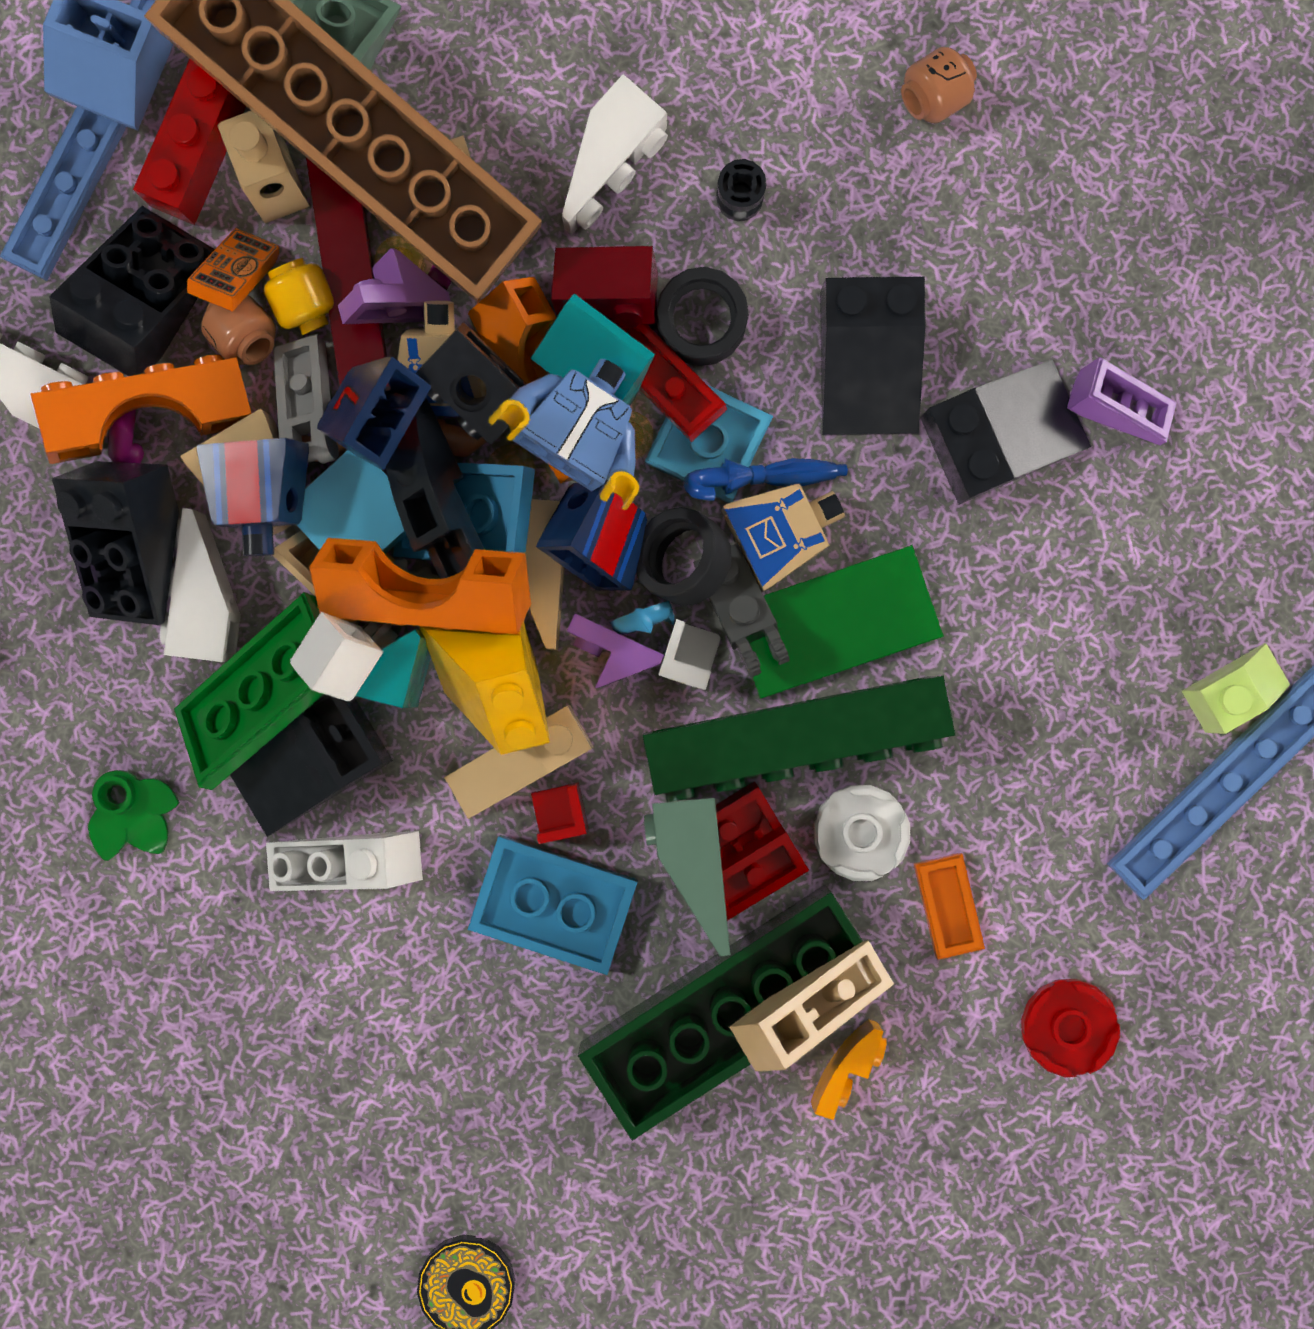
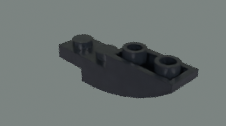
[386,397,485,579]

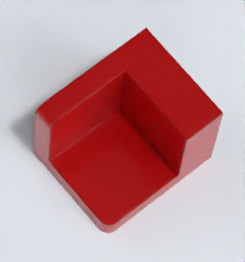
[531,782,589,844]

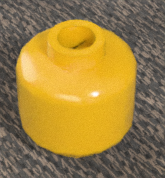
[263,258,334,335]

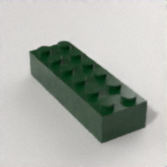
[643,675,956,802]
[578,884,863,1141]

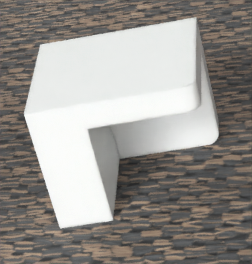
[290,612,383,701]
[658,619,721,690]

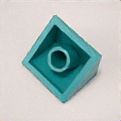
[531,294,655,406]
[355,629,431,708]

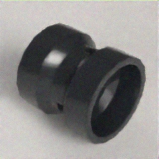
[716,159,767,221]

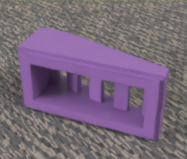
[1067,357,1177,445]

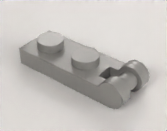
[273,334,339,464]

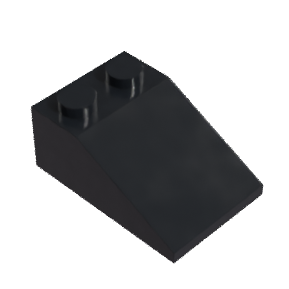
[820,276,926,435]
[920,359,1091,505]

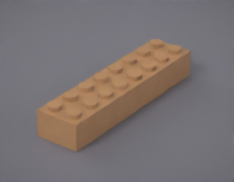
[144,0,542,303]

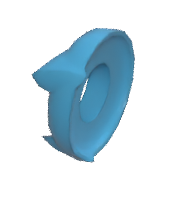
[610,601,675,635]

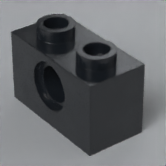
[416,322,527,445]

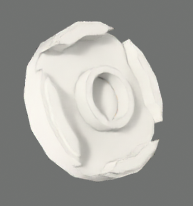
[814,785,910,881]

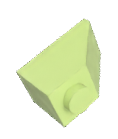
[1182,643,1290,734]

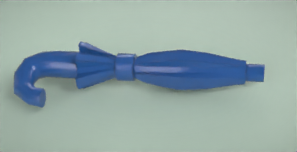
[684,458,848,501]

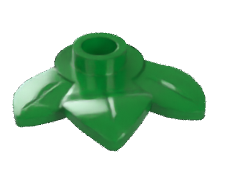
[88,770,180,861]

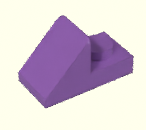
[338,248,451,324]
[567,614,664,689]

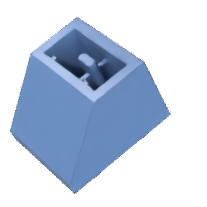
[43,0,173,131]

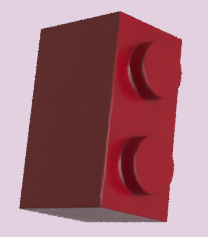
[551,246,658,328]

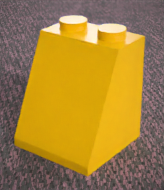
[419,621,550,755]

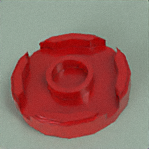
[1021,979,1120,1078]

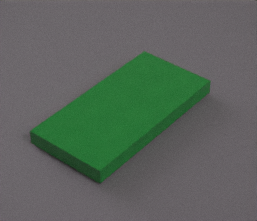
[749,545,944,699]
[174,592,323,790]

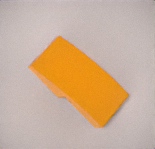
[810,1019,887,1120]

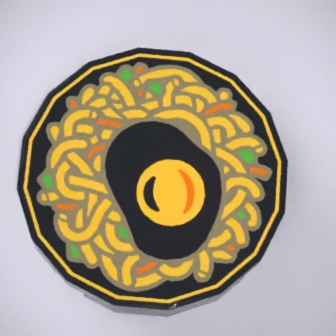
[417,1234,516,1329]

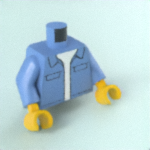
[488,359,639,510]

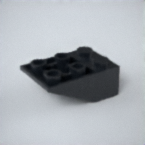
[49,206,215,376]
[52,461,179,625]
[230,694,393,837]

